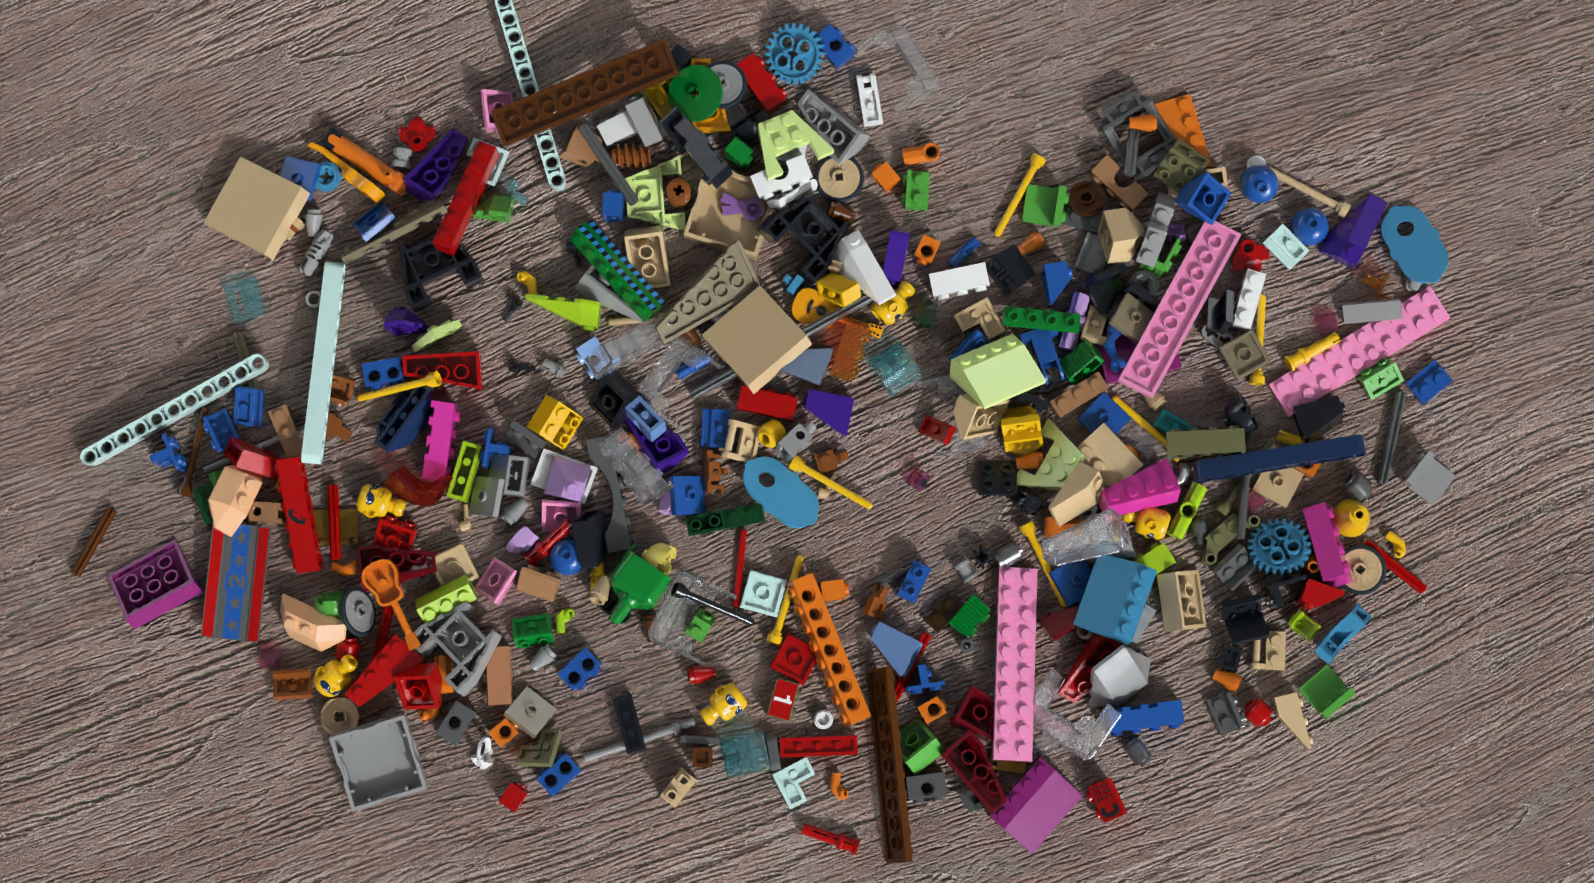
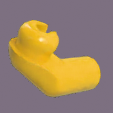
[1385,530,1406,558]

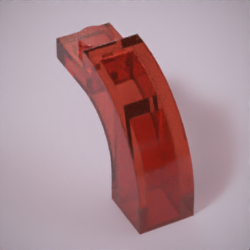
[383,465,453,506]

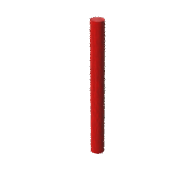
[732,530,747,607]

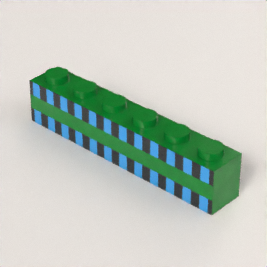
[569,220,667,322]

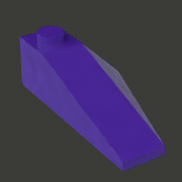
[404,129,468,201]
[1318,194,1387,269]
[384,307,430,336]
[624,417,689,478]

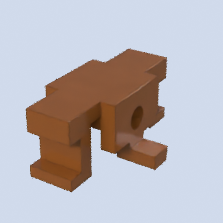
[325,412,353,443]
[702,450,728,494]

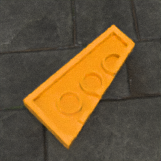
[691,58,731,133]

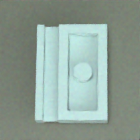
[1262,224,1309,270]

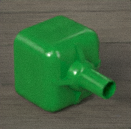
[608,544,672,626]

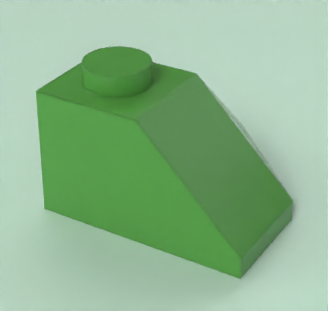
[472,193,514,223]

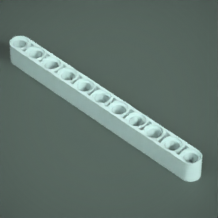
[495,0,567,191]
[301,261,345,464]
[80,354,269,466]

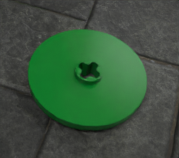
[668,65,723,122]

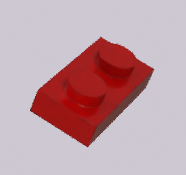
[917,415,957,445]

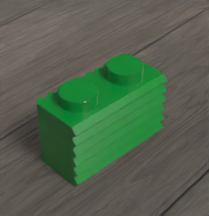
[725,137,755,171]
[1060,340,1105,385]
[948,594,991,638]

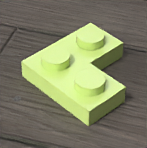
[412,319,462,352]

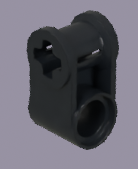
[595,591,632,625]

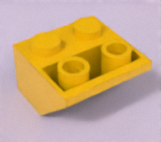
[526,395,584,450]

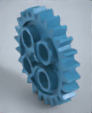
[765,23,826,85]
[1248,518,1311,577]

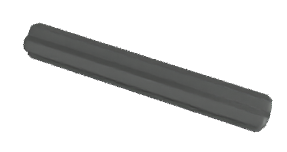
[1124,111,1141,176]

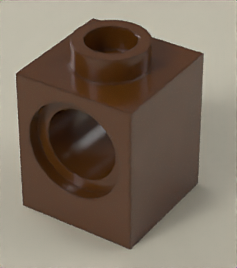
[692,747,713,767]

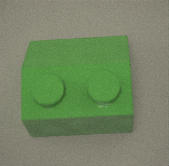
[900,717,945,775]

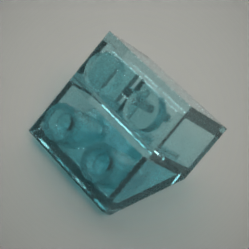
[867,341,923,396]
[720,732,771,778]

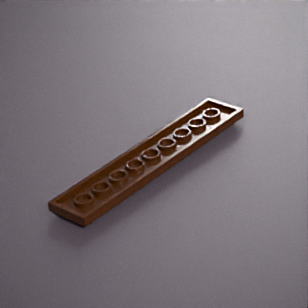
[491,38,680,147]
[866,666,913,863]

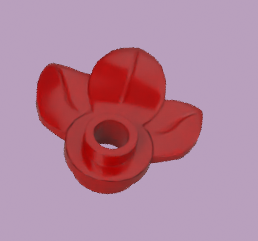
[398,116,436,152]
[1233,239,1270,272]

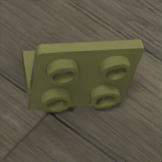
[1154,139,1210,193]

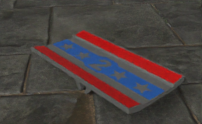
[201,521,271,643]

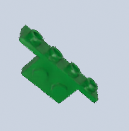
[1003,307,1081,333]

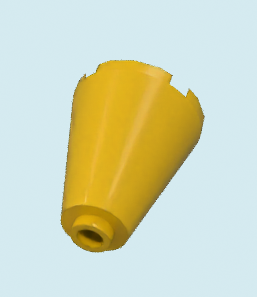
[1333,499,1370,538]

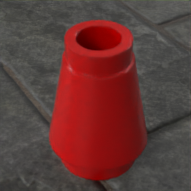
[687,666,716,685]

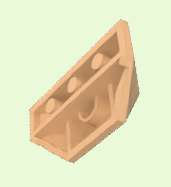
[208,465,263,537]
[280,593,346,652]

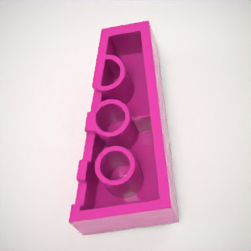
[422,400,461,483]
[1099,458,1181,519]
[1303,502,1353,588]

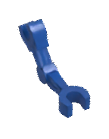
[1103,325,1126,373]

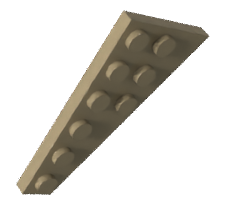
[339,196,448,264]
[654,238,761,344]

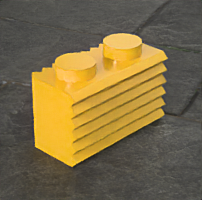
[816,272,861,308]

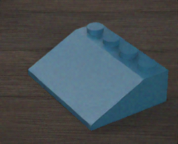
[1073,553,1157,646]

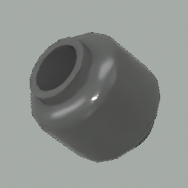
[1343,472,1372,501]

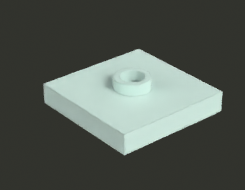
[740,570,787,618]

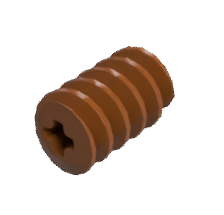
[612,143,651,168]
[666,179,692,209]

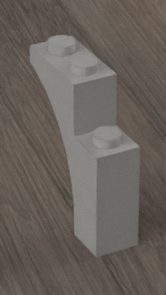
[625,90,664,147]
[1136,192,1176,268]

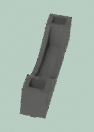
[586,435,635,554]

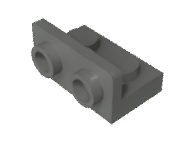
[505,420,547,459]
[1212,543,1259,591]
[1206,691,1245,736]

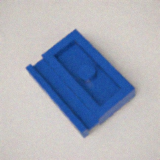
[1405,360,1453,405]
[233,386,265,428]
[701,408,731,449]

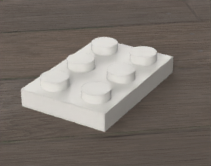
[530,449,598,504]

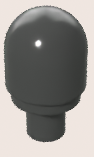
[1191,519,1207,546]

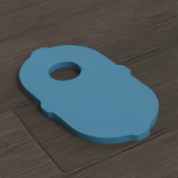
[1381,206,1449,284]
[743,457,819,528]

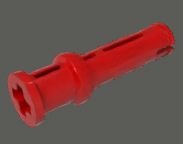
[524,518,572,567]
[801,823,861,855]

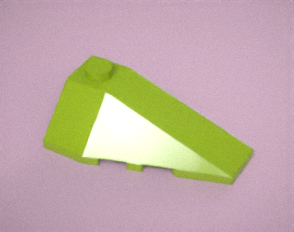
[525,294,602,332]

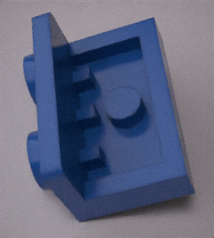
[202,408,241,453]

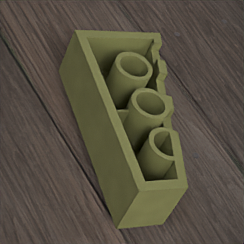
[1166,426,1246,459]

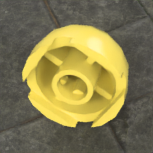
[641,543,677,576]

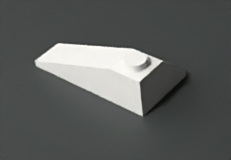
[830,230,896,305]

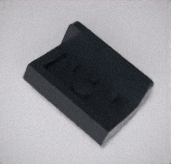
[1206,290,1236,335]

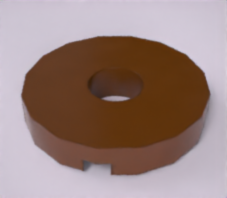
[1068,181,1106,217]

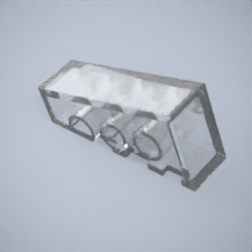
[585,317,665,379]
[598,427,674,505]
[1042,508,1123,567]

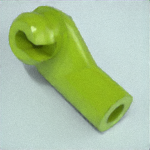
[555,607,575,633]

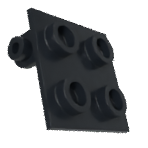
[986,244,1036,297]
[978,461,1017,497]

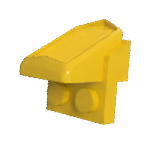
[1000,405,1044,456]

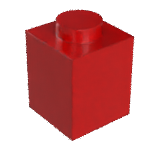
[498,781,529,813]

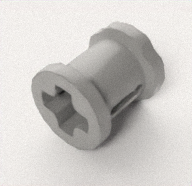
[954,559,979,584]

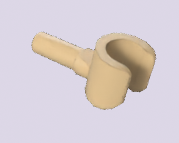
[828,259,842,274]
[818,475,837,500]
[459,504,472,533]

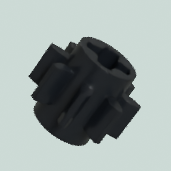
[969,545,994,570]

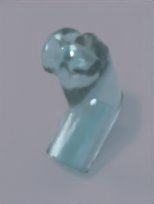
[506,179,529,206]

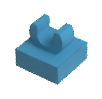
[782,274,804,297]

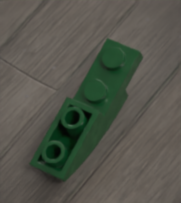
[685,503,766,536]

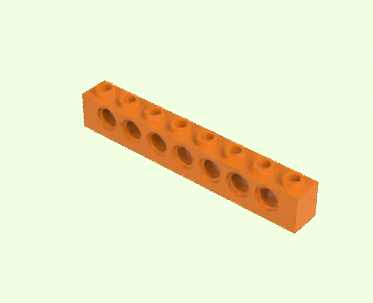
[787,573,871,727]

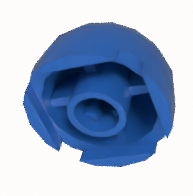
[1240,165,1279,203]
[1290,208,1329,246]
[549,537,584,575]

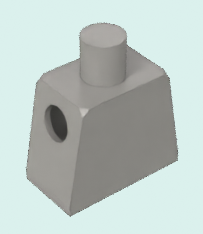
[774,421,817,464]

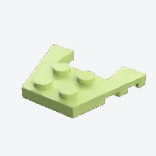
[757,110,834,181]
[625,156,686,231]
[1016,419,1086,490]

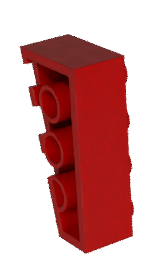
[343,634,424,707]

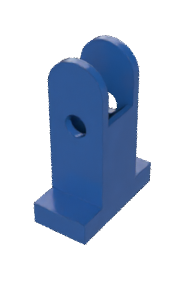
[1019,329,1064,385]

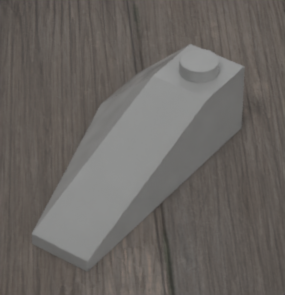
[797,89,870,164]
[574,265,644,323]

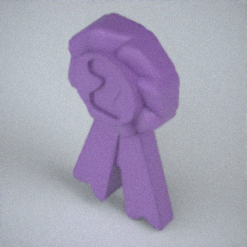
[720,193,765,221]

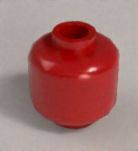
[335,635,361,661]
[1243,698,1272,727]

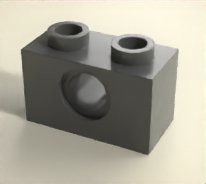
[436,700,477,746]
[905,772,947,804]

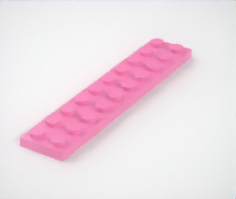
[1118,221,1241,399]
[1268,286,1450,417]
[992,567,1038,762]

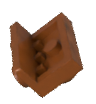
[330,372,356,406]
[272,667,314,700]

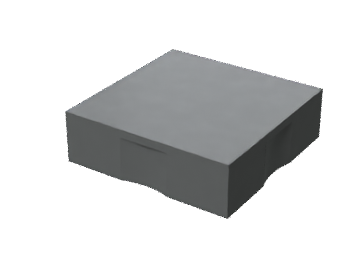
[329,712,429,812]

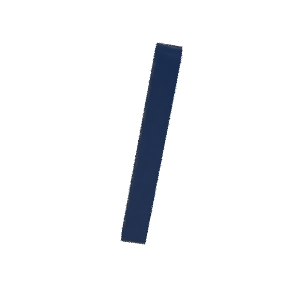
[1192,435,1366,483]

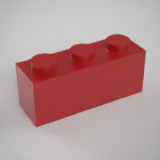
[736,53,787,114]
[737,386,798,422]

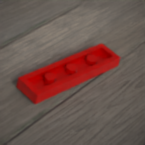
[780,735,858,758]

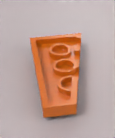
[1154,94,1212,169]

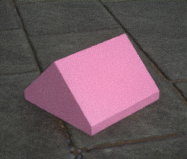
[480,89,513,133]
[542,500,583,534]
[475,557,520,605]

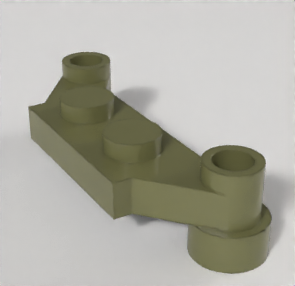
[1201,513,1260,568]

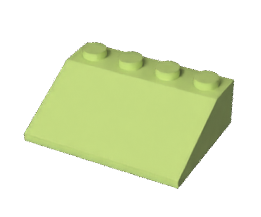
[949,334,1046,409]

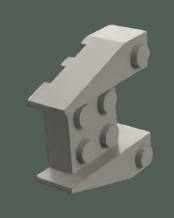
[415,602,502,696]

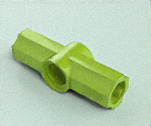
[1167,482,1207,540]

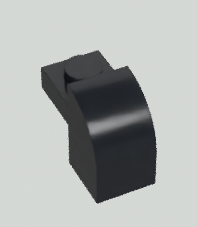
[671,44,694,79]

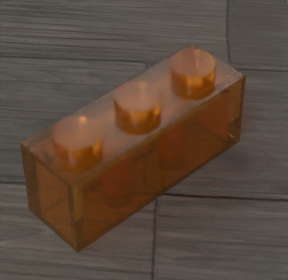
[830,319,872,382]

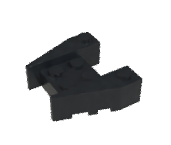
[659,107,733,189]
[756,192,848,283]
[400,223,485,313]

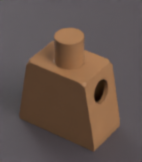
[559,121,602,167]
[246,502,287,525]

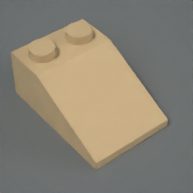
[624,225,671,288]
[1048,462,1106,526]

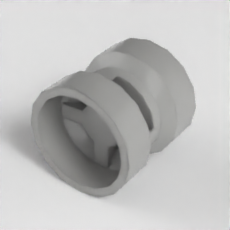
[391,147,412,170]

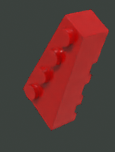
[402,351,483,390]

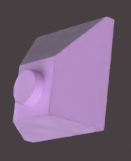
[544,457,591,503]

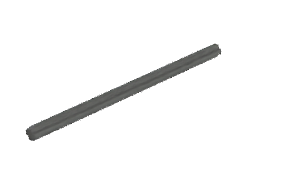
[690,294,874,399]

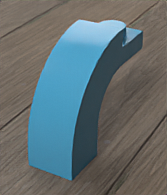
[1314,603,1371,664]

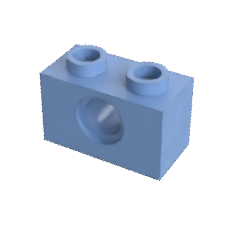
[625,395,666,442]

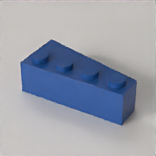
[1103,700,1184,736]

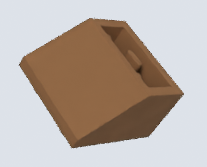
[516,565,562,603]

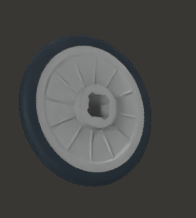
[707,61,747,109]
[340,587,376,637]

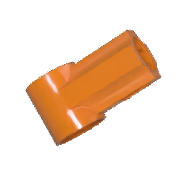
[902,143,940,166]
[1044,517,1082,538]
[434,655,454,694]

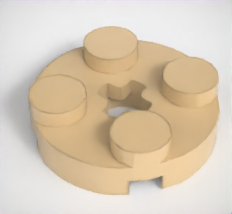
[321,698,360,734]

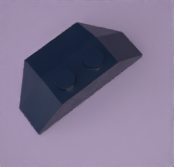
[375,385,433,453]

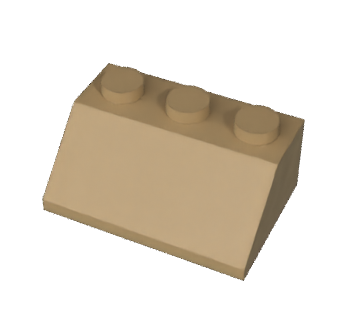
[953,394,1010,440]
[1077,423,1143,488]
[1157,570,1207,632]

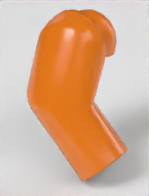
[830,772,849,800]

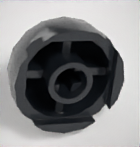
[733,108,771,143]
[1222,394,1258,433]

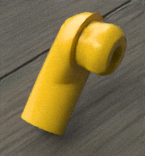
[516,271,538,295]

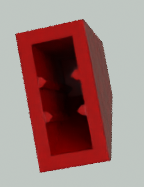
[224,436,280,479]

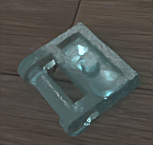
[223,277,267,323]

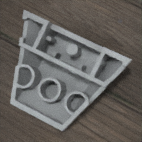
[1088,645,1151,707]

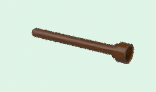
[176,406,208,497]

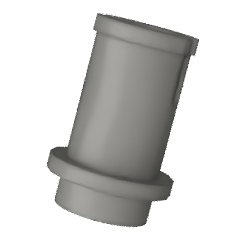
[541,358,567,378]

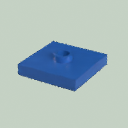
[280,157,322,202]
[352,201,396,242]
[1077,392,1131,434]
[669,476,706,515]
[1049,555,1091,607]

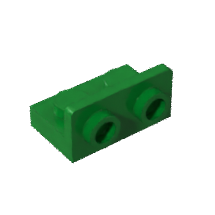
[511,613,554,648]

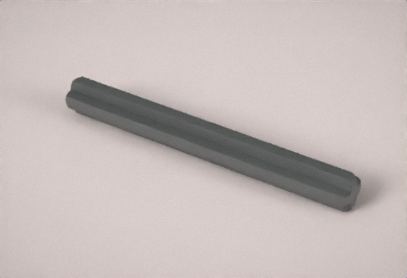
[578,123,639,206]
[1377,391,1407,485]

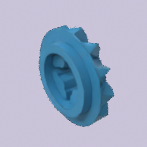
[315,162,342,192]

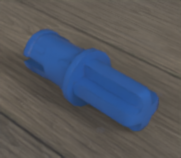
[947,236,981,269]
[676,351,713,379]

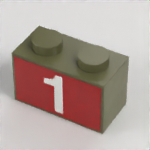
[767,678,802,722]

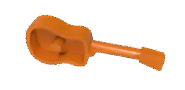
[362,559,421,650]

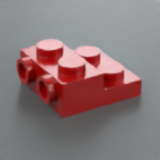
[372,514,419,550]

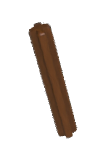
[71,507,117,577]

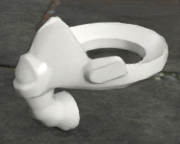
[470,737,494,769]

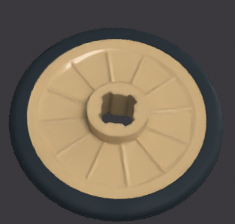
[814,156,864,202]
[1341,544,1387,595]

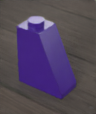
[883,230,910,286]
[802,389,854,437]

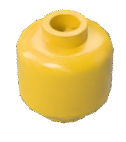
[758,420,786,448]

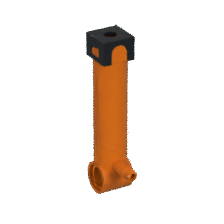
[321,128,406,196]

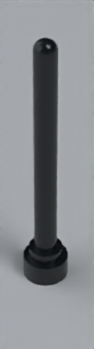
[671,582,755,626]

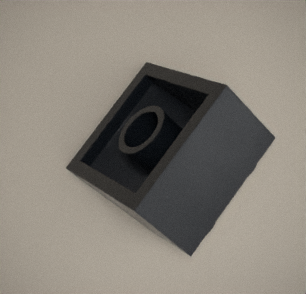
[588,372,643,429]

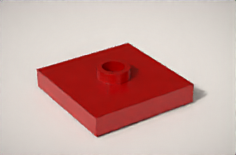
[769,633,817,686]

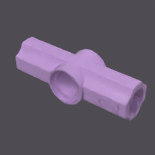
[1059,292,1090,351]

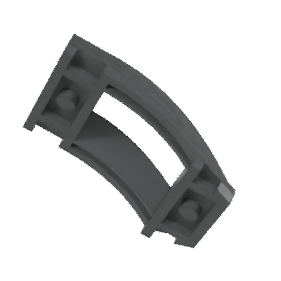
[1102,91,1176,182]

